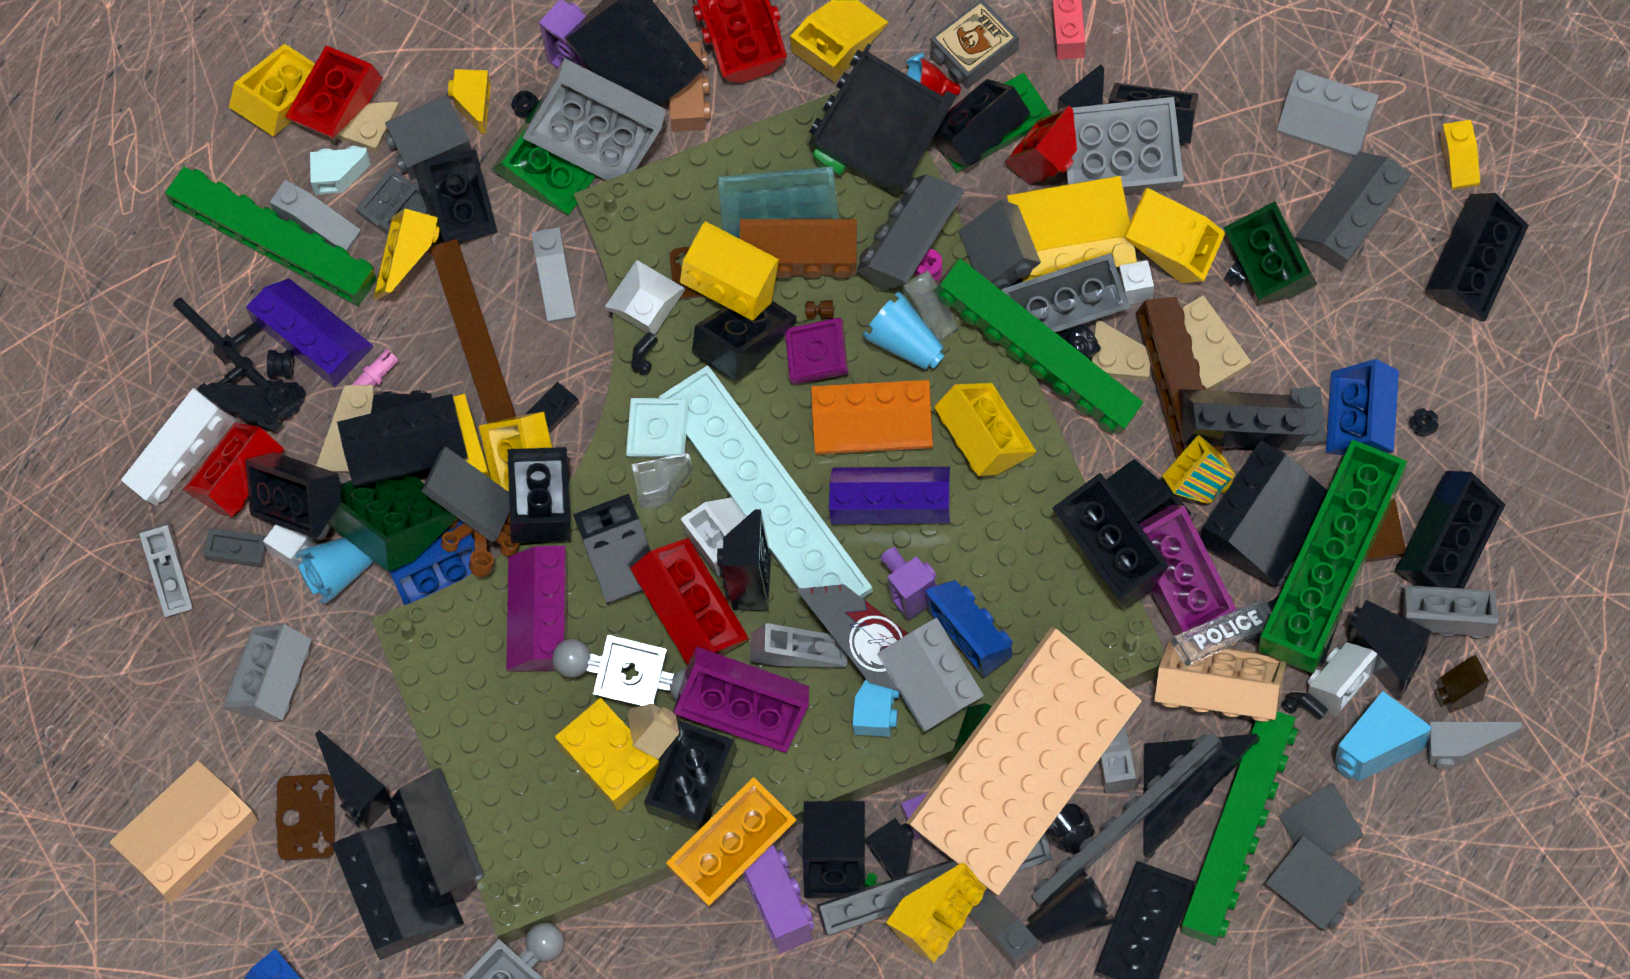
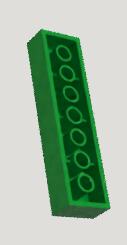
[1259,439,1407,674]

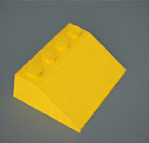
[1006,176,1137,282]

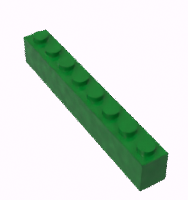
[165,166,377,307]
[933,258,1144,434]
[1181,711,1299,946]

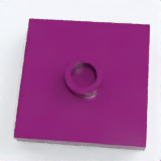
[785,317,849,385]

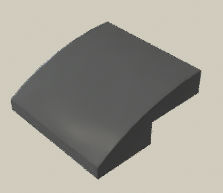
[355,167,428,235]
[1279,783,1363,857]

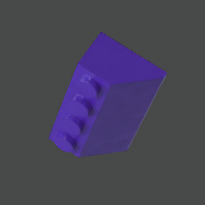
[246,278,373,388]
[829,466,950,524]

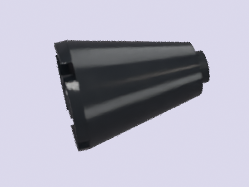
[1026,868,1115,944]

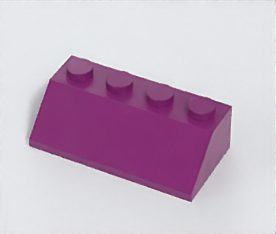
[506,546,568,671]
[673,646,809,753]

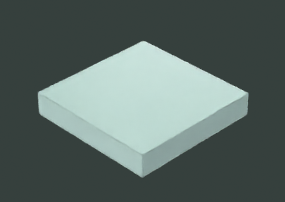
[626,398,689,458]

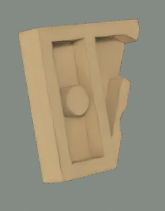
[334,101,400,153]

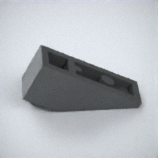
[968,889,1039,970]

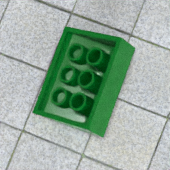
[492,93,596,216]

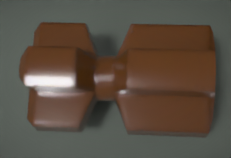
[805,300,834,319]

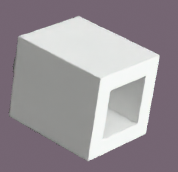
[1119,260,1154,305]

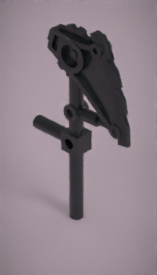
[173,297,306,432]

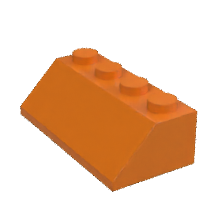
[811,380,933,455]

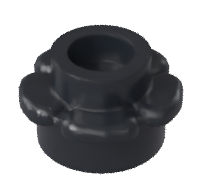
[511,91,539,118]
[1224,260,1247,287]
[1410,408,1439,437]

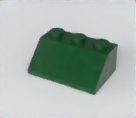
[1223,201,1317,302]

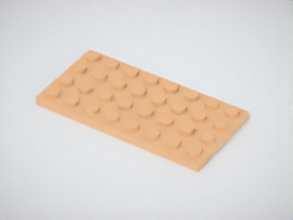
[906,627,1142,896]

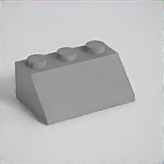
[1277,69,1379,157]
[1402,585,1498,638]
[877,618,984,732]
[223,624,312,722]

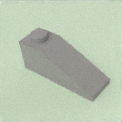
[270,180,361,252]
[531,227,576,323]
[139,521,193,617]
[750,623,848,667]
[1428,722,1522,769]

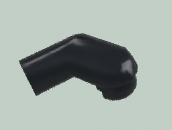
[631,332,658,376]
[1281,692,1328,720]

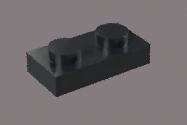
[525,381,580,434]

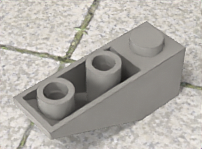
[1099,725,1136,794]

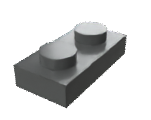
[1291,387,1326,447]
[203,528,266,567]

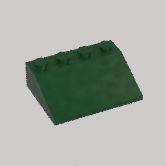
[328,474,457,571]

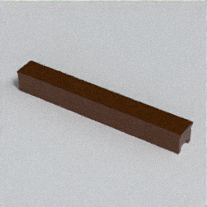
[430,239,516,423]

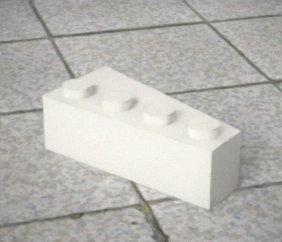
[121,388,237,506]

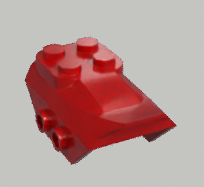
[692,0,787,83]

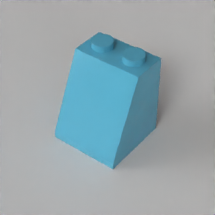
[1334,691,1432,782]

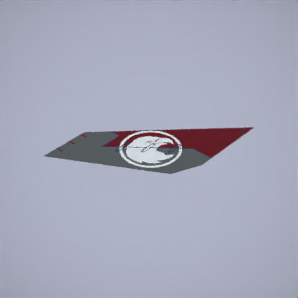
[796,584,908,691]

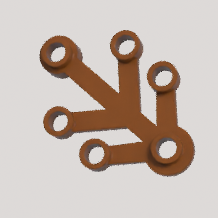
[441,514,519,577]

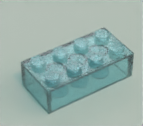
[718,166,838,239]

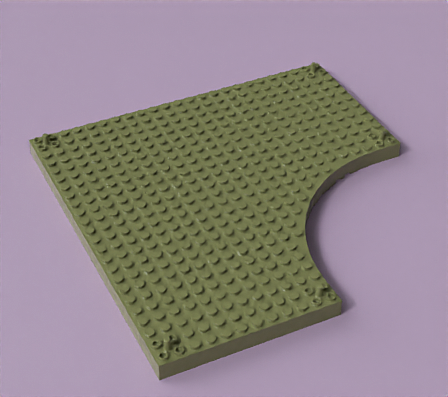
[371,90,1170,945]

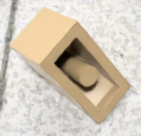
[627,703,679,759]

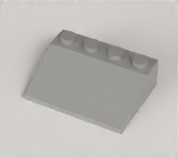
[522,58,666,181]
[1060,97,1184,194]

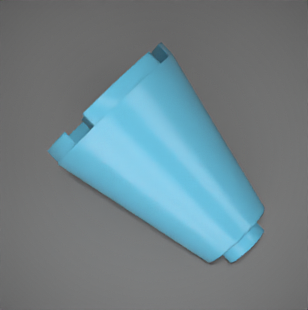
[862,292,945,370]
[296,537,374,604]

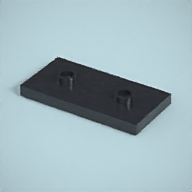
[1095,861,1195,979]

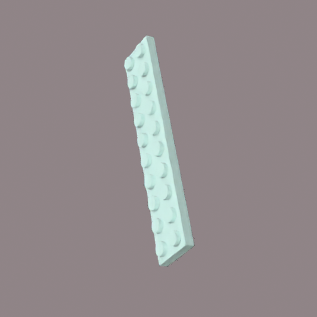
[659,365,873,598]

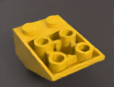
[790,0,889,83]
[1124,188,1226,284]
[886,862,986,963]

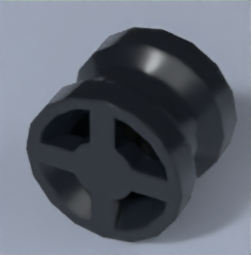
[267,350,295,378]

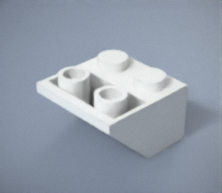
[681,497,746,577]

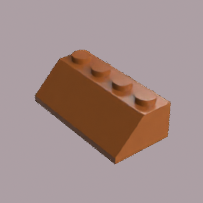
[740,219,857,278]

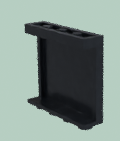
[808,43,957,197]

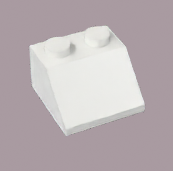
[1307,642,1377,717]

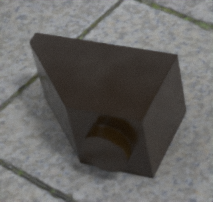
[1435,655,1489,713]

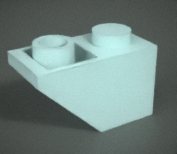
[310,146,371,195]

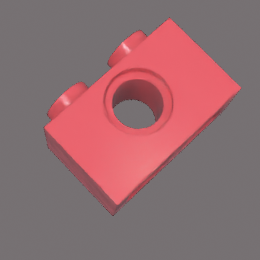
[1052,0,1085,60]

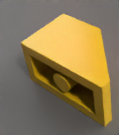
[448,69,491,134]
[1440,119,1480,190]

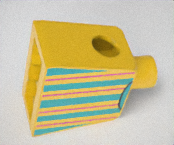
[1162,435,1235,504]

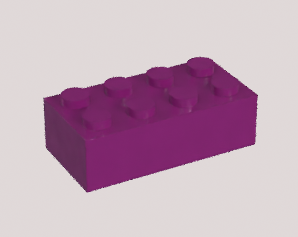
[1139,505,1237,640]

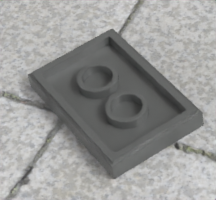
[421,446,510,542]

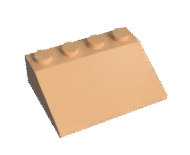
[1155,639,1287,721]
[109,760,258,904]

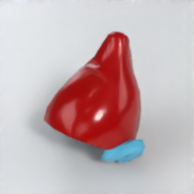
[905,52,961,96]

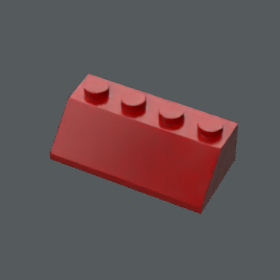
[630,537,749,665]

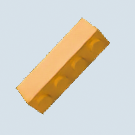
[666,777,797,907]

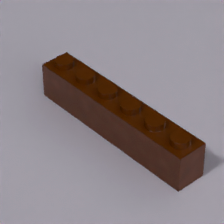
[1136,297,1222,458]

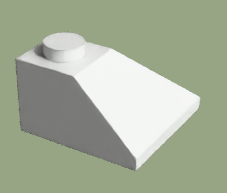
[605,260,685,335]

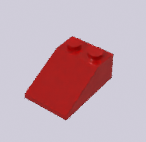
[285,45,383,138]

